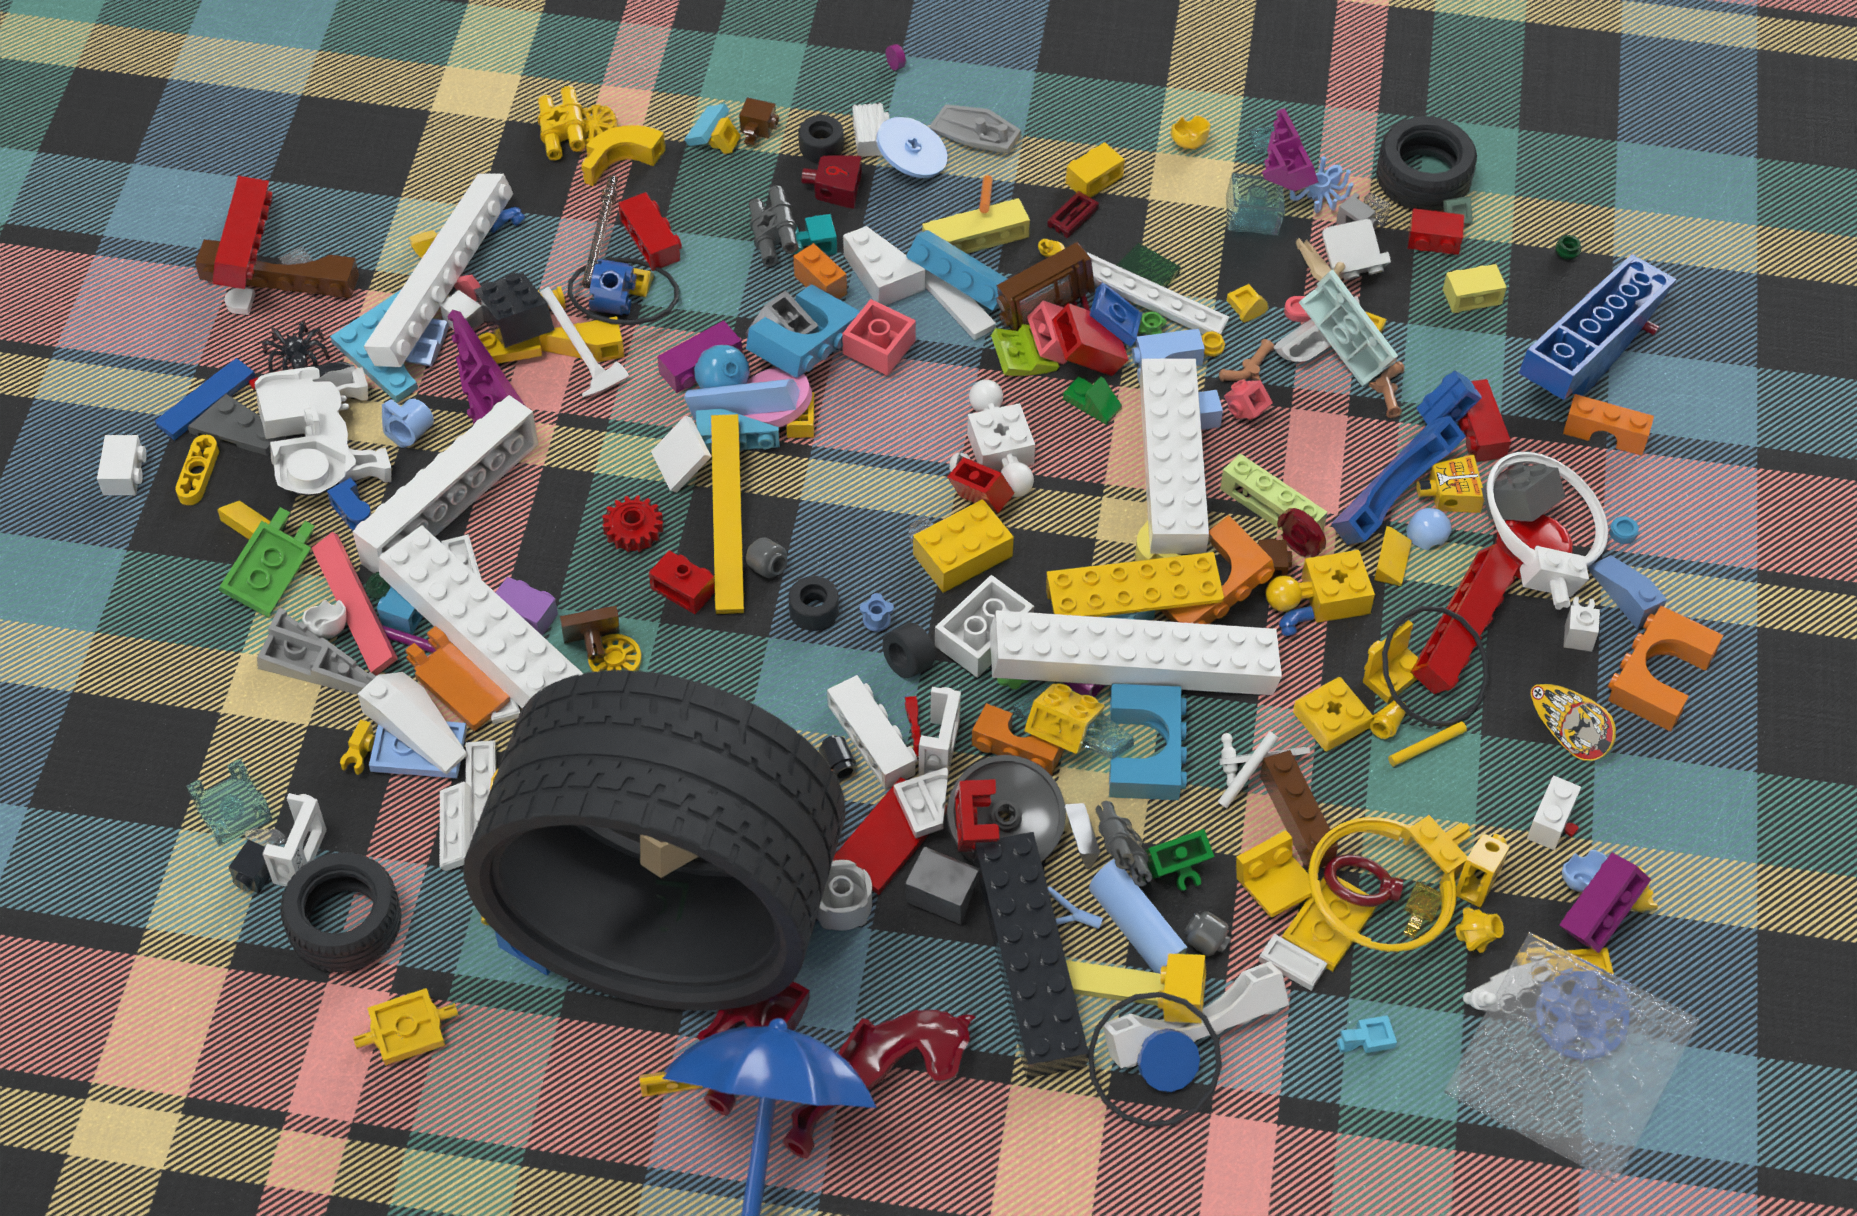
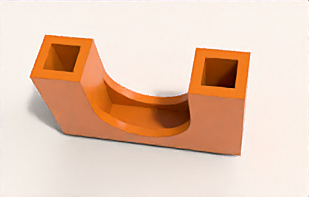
[1160,515,1275,624]
[1608,606,1724,732]

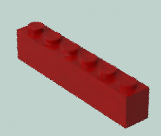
[213,176,273,289]
[1410,544,1519,694]

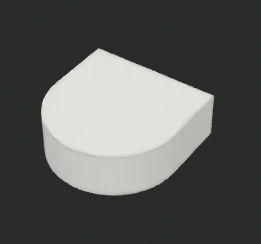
[225,288,255,315]

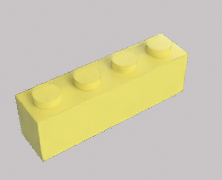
[922,198,1030,254]

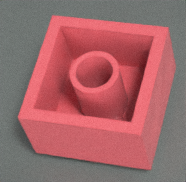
[842,299,916,376]

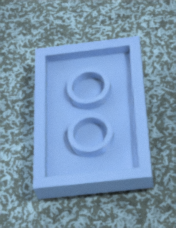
[369,721,467,778]

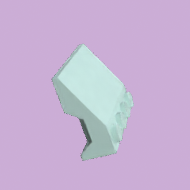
[1299,270,1398,386]

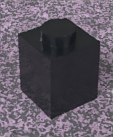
[228,839,271,893]

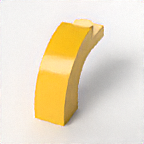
[581,125,666,186]

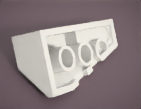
[358,672,467,775]

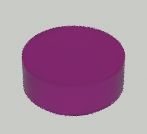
[886,44,906,70]

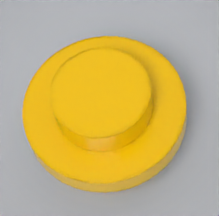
[1201,331,1225,356]

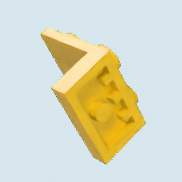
[1363,620,1418,704]
[1024,683,1105,754]
[1236,830,1312,917]

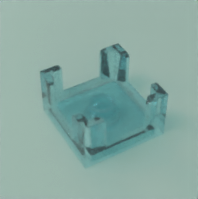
[187,759,272,847]

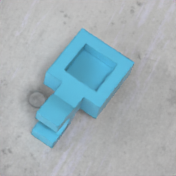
[1337,1015,1397,1053]

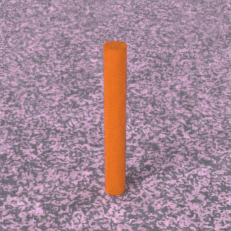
[979,175,993,213]

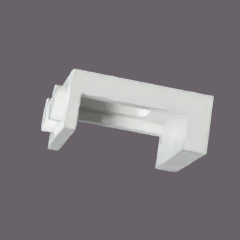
[919,687,961,776]
[263,793,327,886]

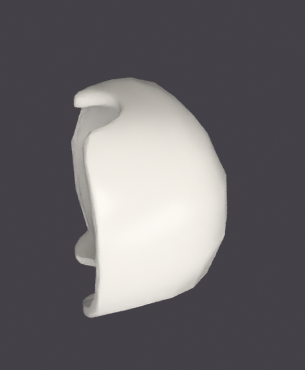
[302,600,347,639]

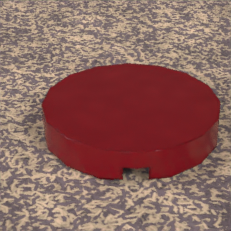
[1277,508,1327,558]

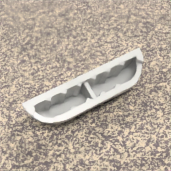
[1274,296,1360,362]

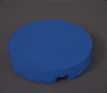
[1137,1028,1200,1092]

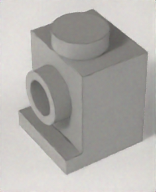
[1336,193,1378,230]

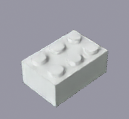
[935,575,1034,678]

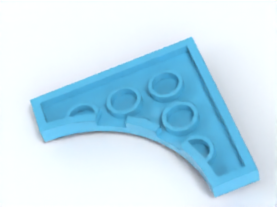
[330,290,418,403]

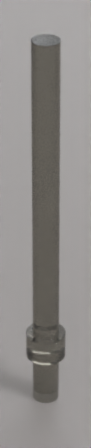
[582,176,618,289]

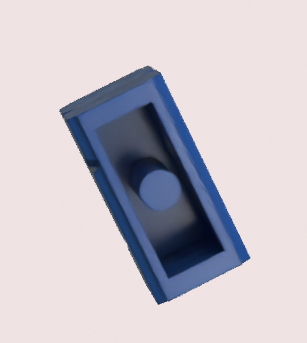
[1417,370,1482,424]

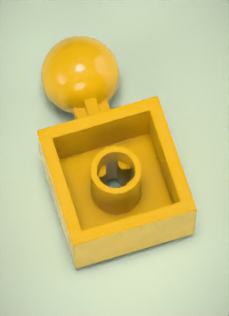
[1266,550,1375,623]

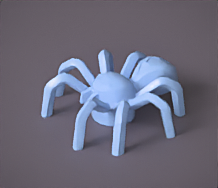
[1290,156,1354,214]

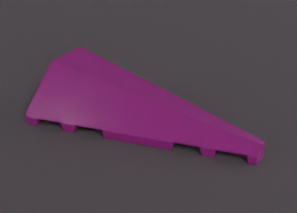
[1262,108,1319,192]
[447,309,526,425]

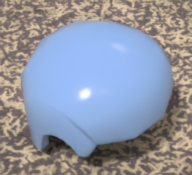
[1406,508,1452,550]
[1562,850,1607,893]

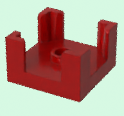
[954,779,999,852]

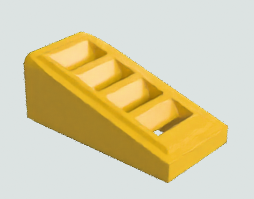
[787,392,814,438]

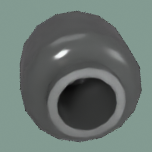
[746,537,787,578]
[1184,911,1231,956]

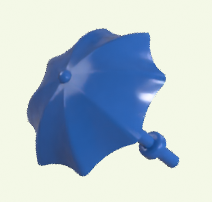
[663,1018,877,1216]

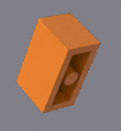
[793,243,847,299]

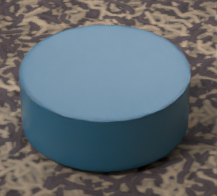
[1609,516,1639,544]

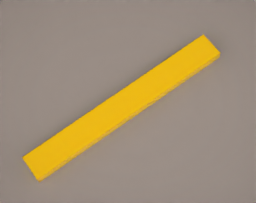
[711,414,744,614]

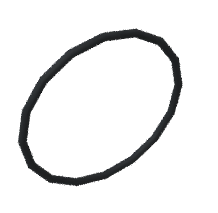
[567,257,679,325]
[1382,606,1489,726]
[1088,992,1222,1127]

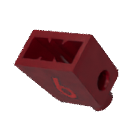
[802,156,862,209]

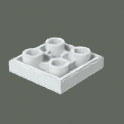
[651,416,711,493]

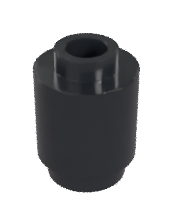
[819,735,856,780]

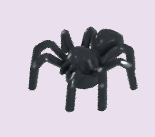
[262,320,330,373]

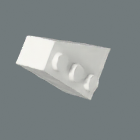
[843,226,925,306]

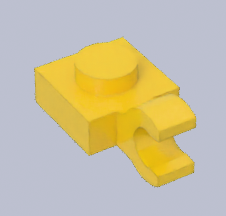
[340,719,376,775]

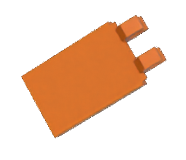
[405,626,510,731]

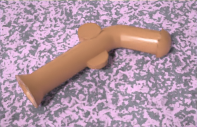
[1219,339,1274,382]
[1369,361,1405,418]

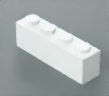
[827,675,917,790]

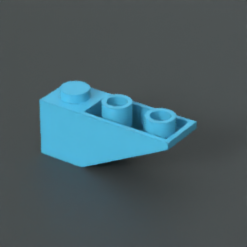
[696,409,780,453]

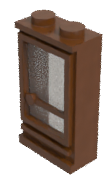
[996,242,1095,331]

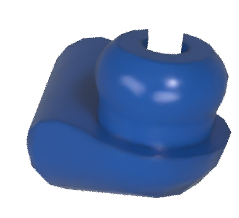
[489,207,525,233]

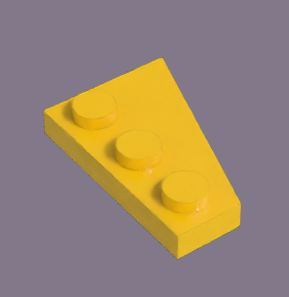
[478,332,542,364]

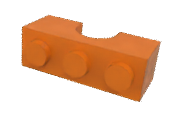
[1563,394,1654,456]
[972,703,1065,776]

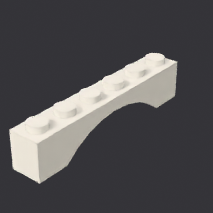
[1103,961,1289,1068]

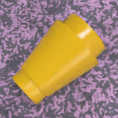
[1370,700,1407,739]

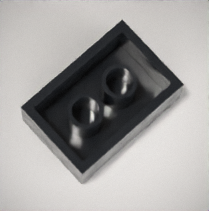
[474,272,554,348]

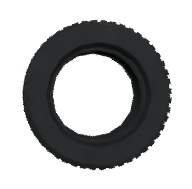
[1376,116,1477,211]
[280,852,402,972]

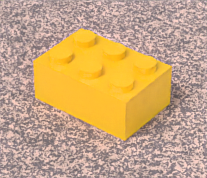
[913,499,1014,593]

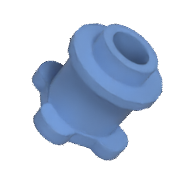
[860,593,894,631]

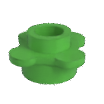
[1138,312,1166,335]

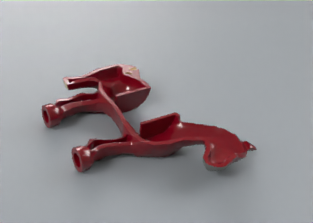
[697,982,976,1159]

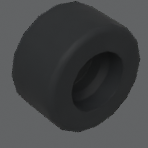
[798,114,844,163]
[789,576,839,631]
[882,622,935,679]

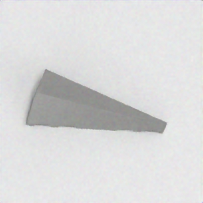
[257,607,376,695]

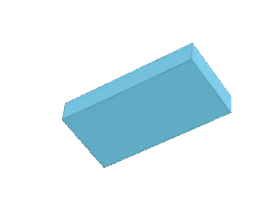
[684,104,729,146]

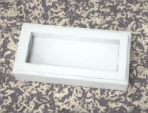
[1258,934,1327,991]

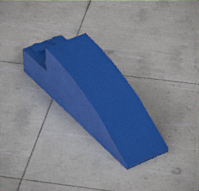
[1519,254,1677,400]

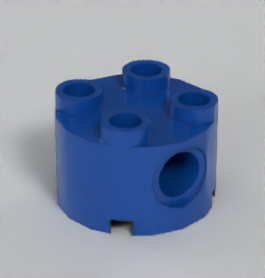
[589,259,636,316]

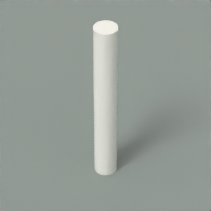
[1218,731,1279,808]

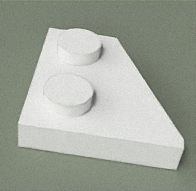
[894,767,948,838]

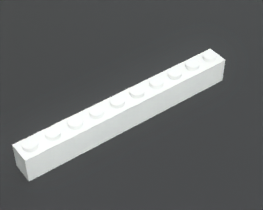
[364,174,513,367]

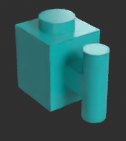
[794,214,837,255]

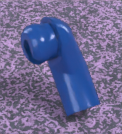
[1279,606,1314,636]

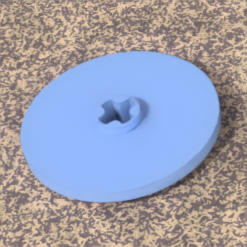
[876,117,947,178]

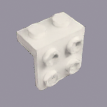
[1322,219,1391,280]

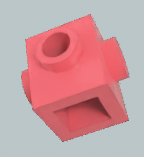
[1224,379,1273,420]

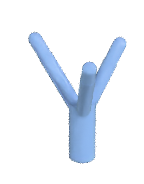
[1048,887,1103,929]

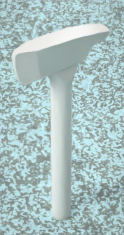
[540,287,629,397]

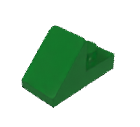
[1063,377,1122,425]

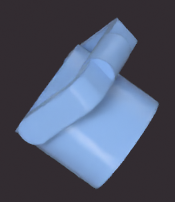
[382,399,434,448]

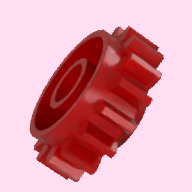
[602,495,663,552]

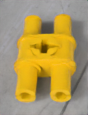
[537,86,586,160]

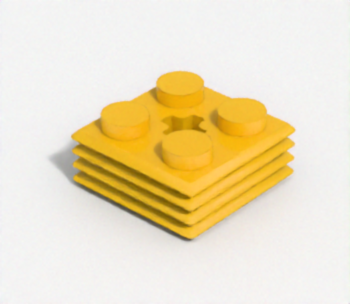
[1293,677,1373,751]

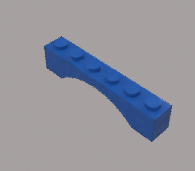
[1331,416,1466,545]

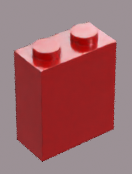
[1052,303,1129,376]

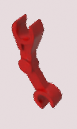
[904,696,921,757]

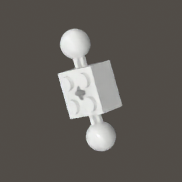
[967,380,1035,497]

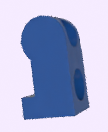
[327,478,372,531]

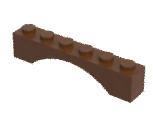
[195,239,359,298]

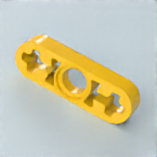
[176,435,219,505]

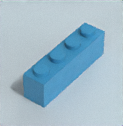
[906,230,1007,310]

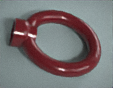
[1324,854,1403,907]

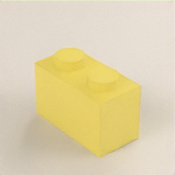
[1443,264,1506,313]

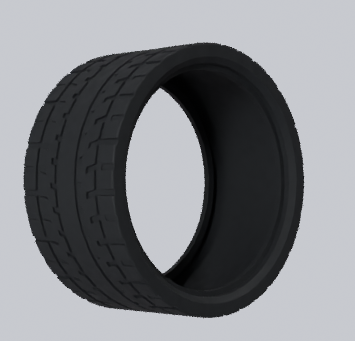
[463,670,845,1011]

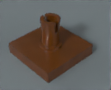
[560,606,620,660]

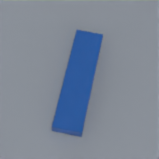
[155,358,256,440]

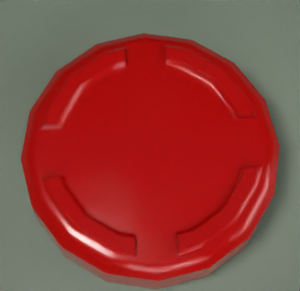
[1495,514,1573,579]

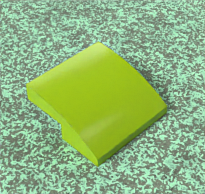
[991,324,1059,376]

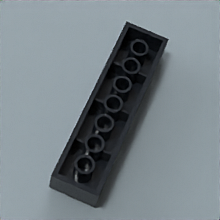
[974,832,1089,1079]

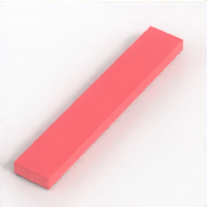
[311,532,398,676]

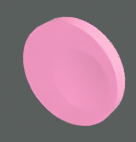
[743,367,812,428]

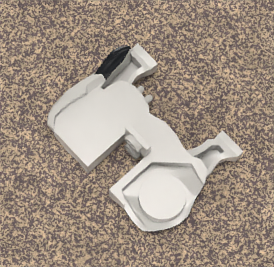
[255,361,391,496]

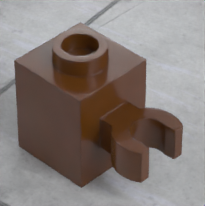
[739,97,779,146]

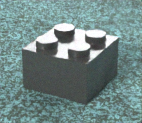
[1481,463,1565,522]

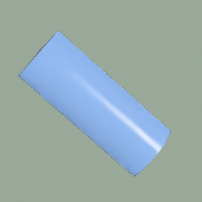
[684,379,800,420]
[1089,859,1187,974]

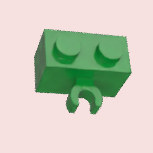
[1145,829,1215,891]

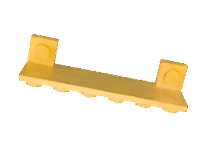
[1046,552,1224,617]

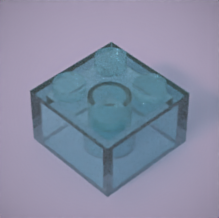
[1226,173,1285,235]

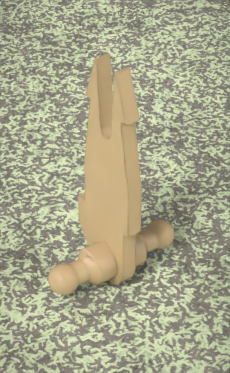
[1296,238,1345,281]

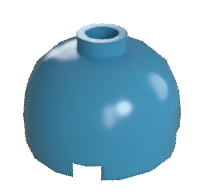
[694,345,750,389]

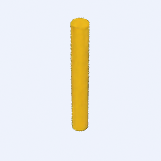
[1388,721,1467,767]

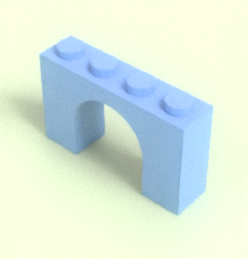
[1132,329,1223,430]

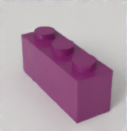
[657,321,742,393]
[1559,852,1652,953]

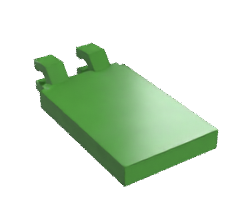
[219,507,315,618]

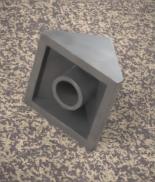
[905,847,980,924]

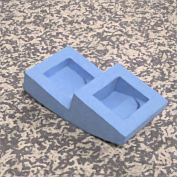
[405,318,449,367]

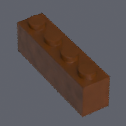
[1260,750,1339,872]

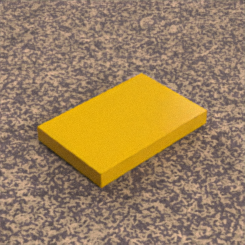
[1282,876,1378,971]

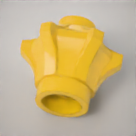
[1456,907,1504,953]

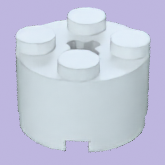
[816,860,872,930]

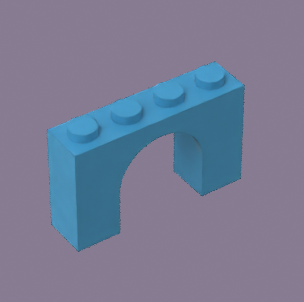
[746,284,860,378]
[1109,684,1187,800]

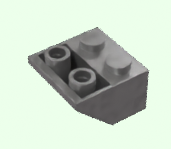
[746,290,819,368]

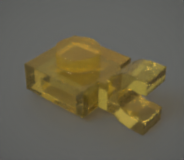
[1403,881,1442,939]

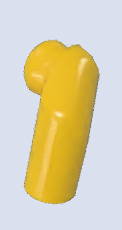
[1038,239,1065,257]

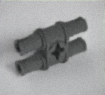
[748,185,799,267]
[1095,801,1152,886]

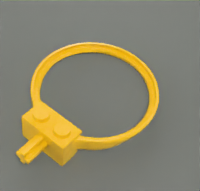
[1309,815,1472,952]

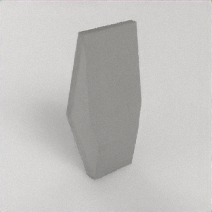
[929,104,1021,154]

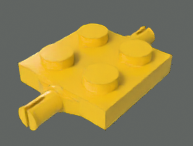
[353,988,458,1066]

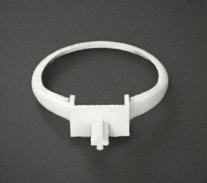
[1487,452,1608,610]

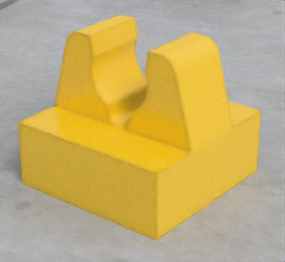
[708,117,741,154]

